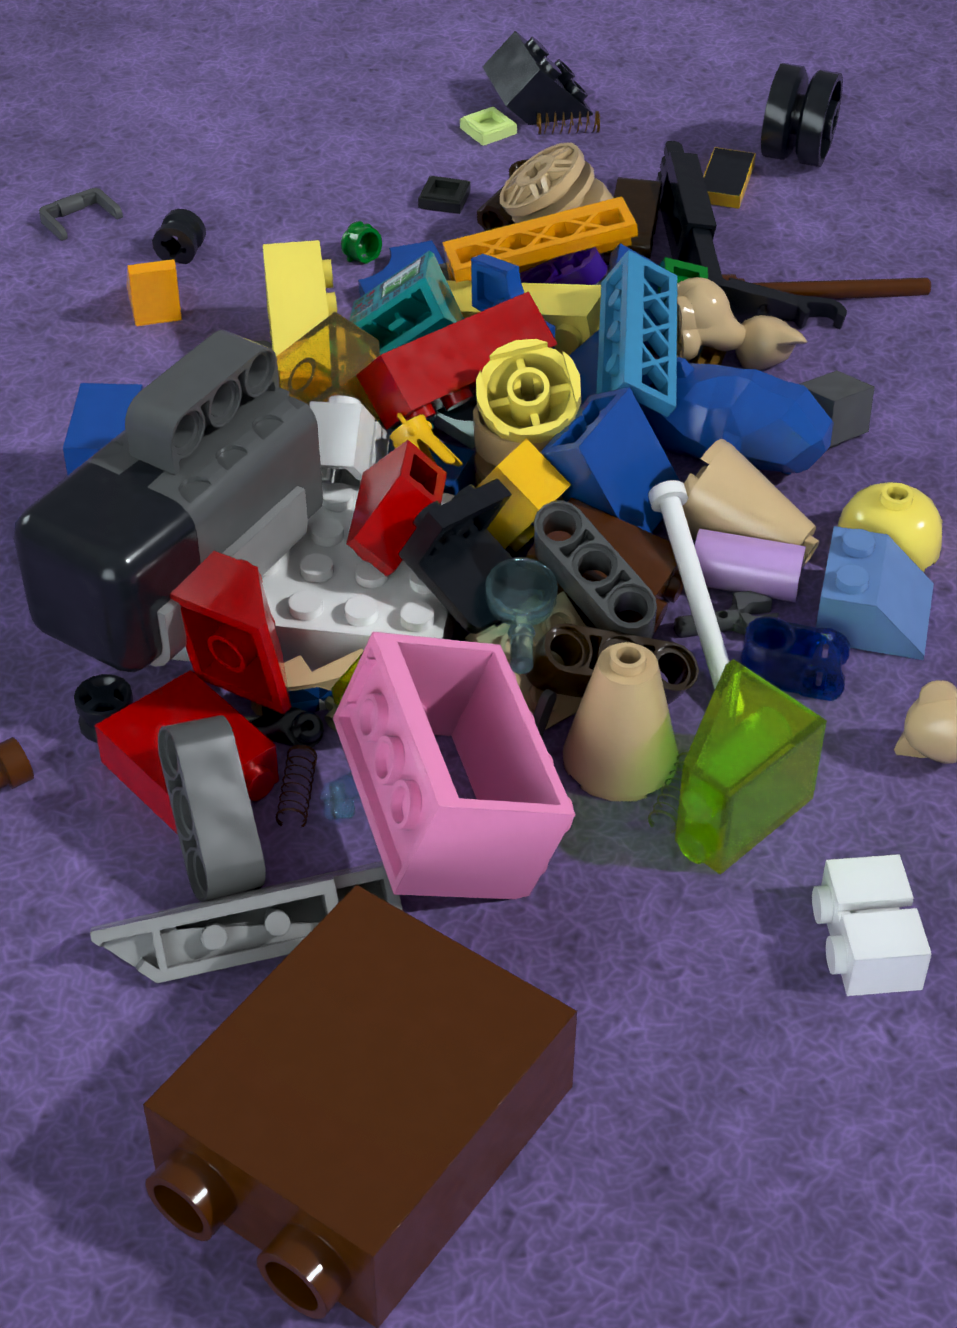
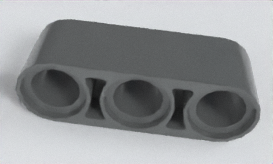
[534,501,657,638]
[158,715,266,902]

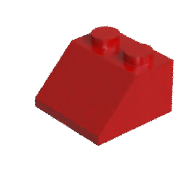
[170,551,291,714]

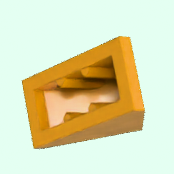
[127,259,182,326]

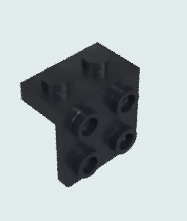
[398,478,540,634]

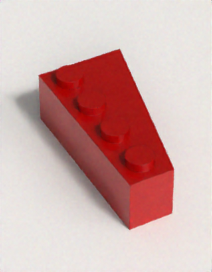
[356,291,558,430]

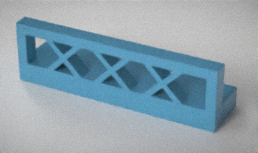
[596,250,677,417]

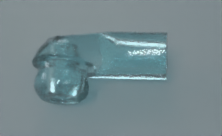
[320,771,360,820]

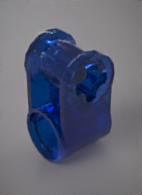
[738,616,850,701]

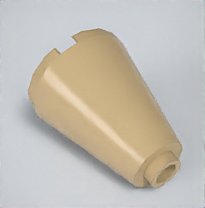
[682,438,819,568]
[563,642,679,801]

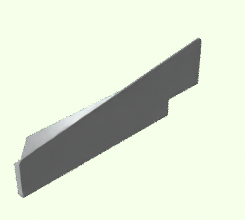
[90,861,403,983]

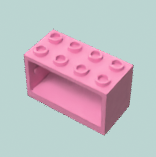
[333,632,576,899]

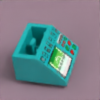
[348,251,464,367]

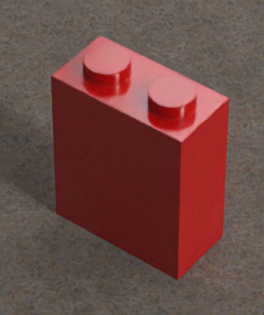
[95,670,279,835]

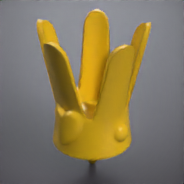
[389,413,463,467]

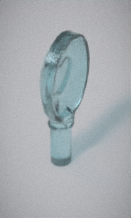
[485,557,558,674]

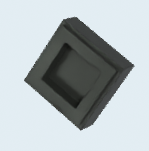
[418,176,471,214]

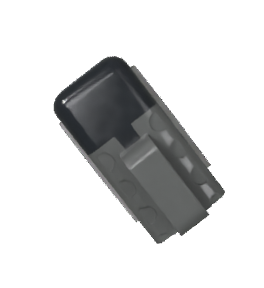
[13,330,323,672]

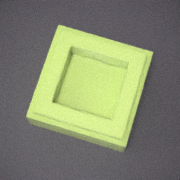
[460,107,517,146]

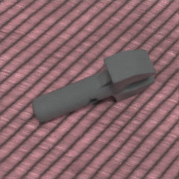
[674,591,779,642]

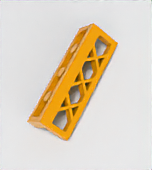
[442,196,638,283]

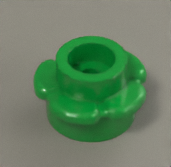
[341,221,382,264]

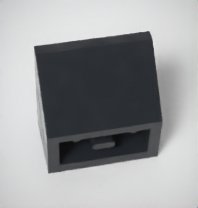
[482,31,593,125]

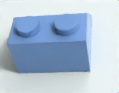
[813,526,934,660]

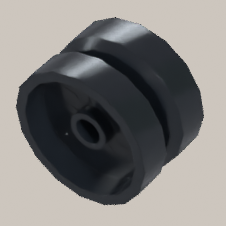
[761,63,843,167]

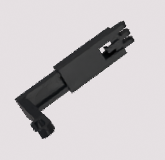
[656,141,847,329]

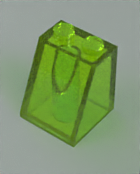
[675,659,827,875]

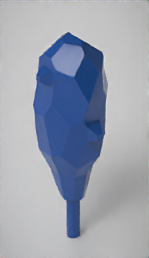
[638,357,834,475]

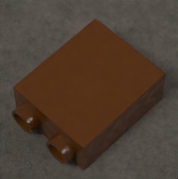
[143,885,577,1328]

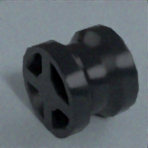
[152,209,206,264]
[74,674,133,743]

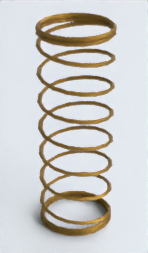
[537,111,600,134]

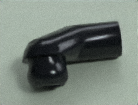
[249,706,324,749]

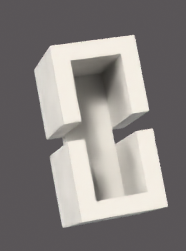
[310,395,390,486]
[812,854,932,996]

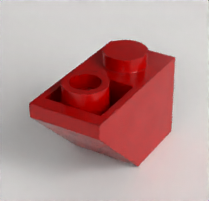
[346,440,447,576]

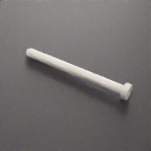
[648,480,744,721]

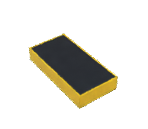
[703,147,756,209]

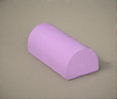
[694,528,806,602]

